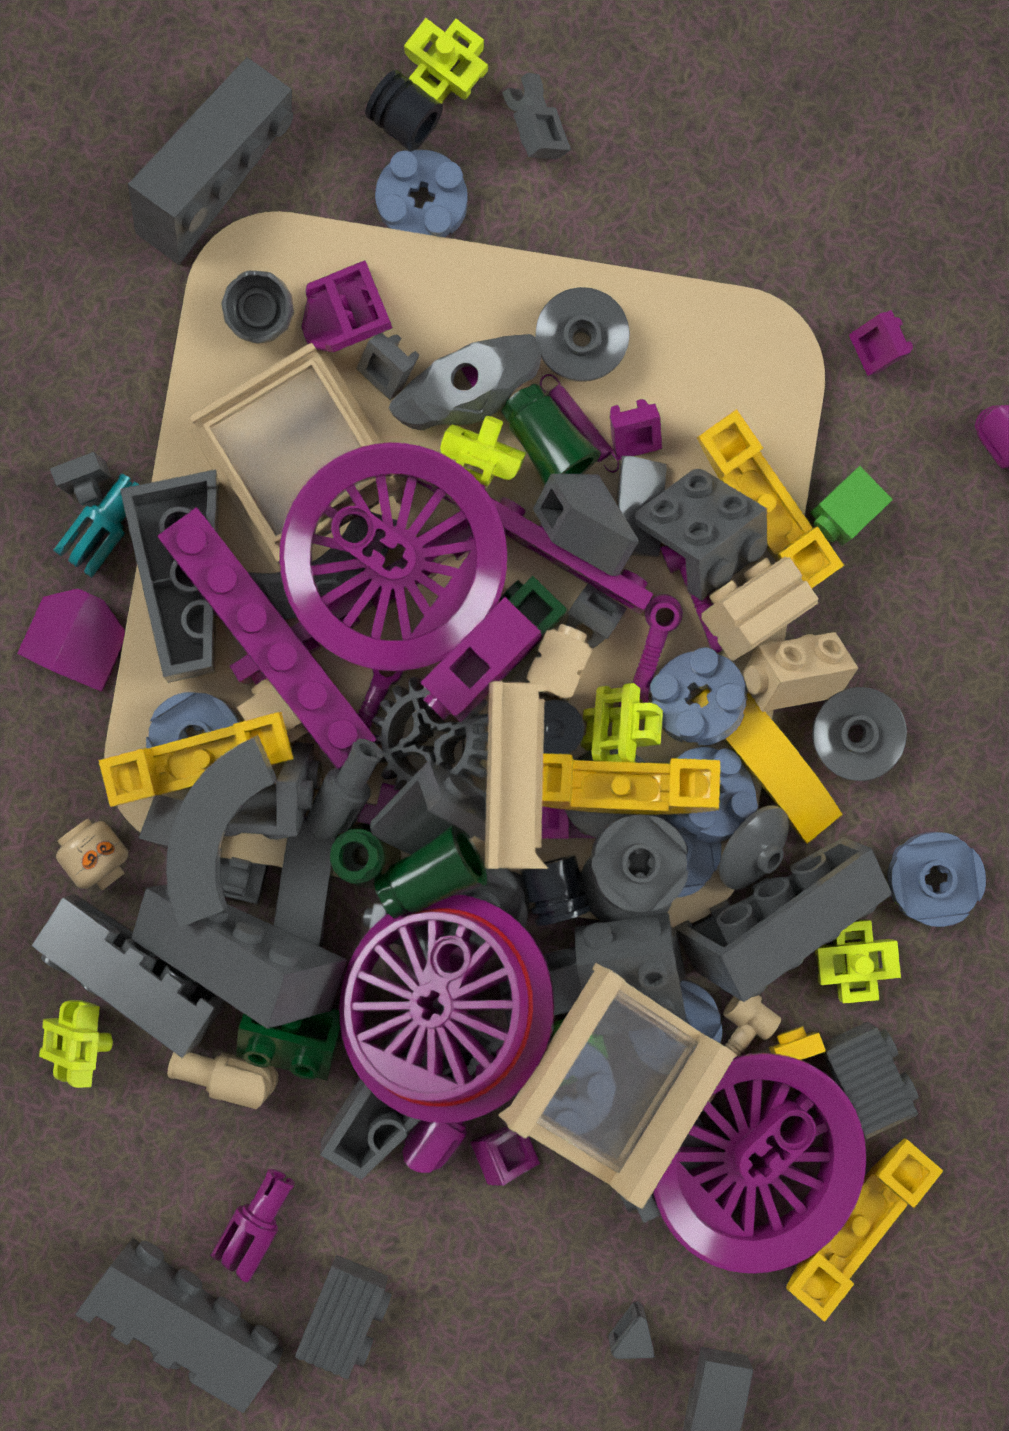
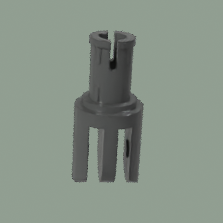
[307,739,383,839]

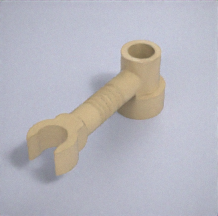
[708,995,781,1103]

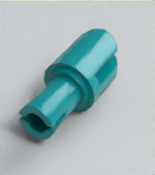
[53,473,139,578]

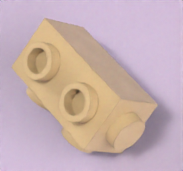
[741,632,858,712]

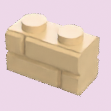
[701,556,819,661]
[525,624,592,702]

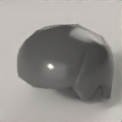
[221,270,294,344]

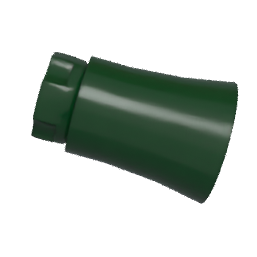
[501,383,601,486]
[330,823,401,888]
[374,825,487,919]

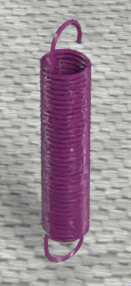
[540,374,619,473]

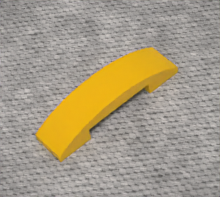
[697,409,844,588]
[690,689,843,844]
[99,712,293,807]
[542,753,720,815]
[786,1138,943,1322]

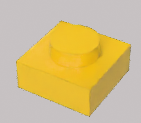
[769,1026,826,1060]

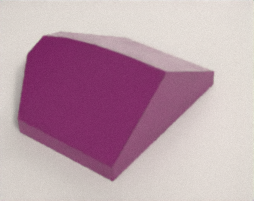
[301,260,393,353]
[17,588,125,692]

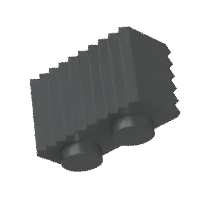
[822,1022,919,1139]
[295,1255,392,1379]

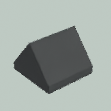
[608,1301,655,1359]

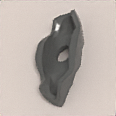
[389,334,541,430]

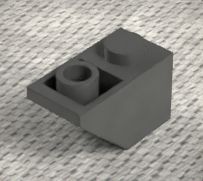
[533,474,639,576]

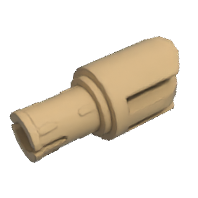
[168,1052,279,1109]

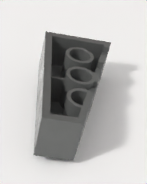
[128,57,293,265]
[120,469,219,683]
[674,837,892,1002]
[131,884,347,1029]
[32,894,226,1058]
[320,998,505,1180]
[75,1238,284,1413]

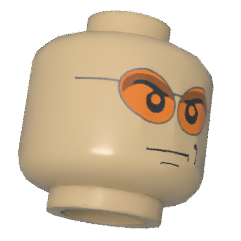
[56,819,128,890]

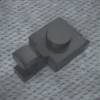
[503,73,571,159]

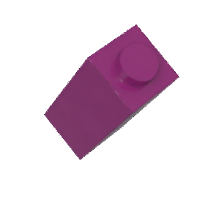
[420,597,543,722]

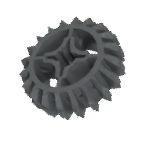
[372,677,489,790]

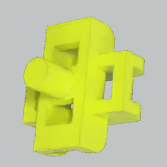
[404,18,488,104]
[440,416,526,486]
[581,683,663,762]
[815,919,901,1003]
[39,1000,113,1088]

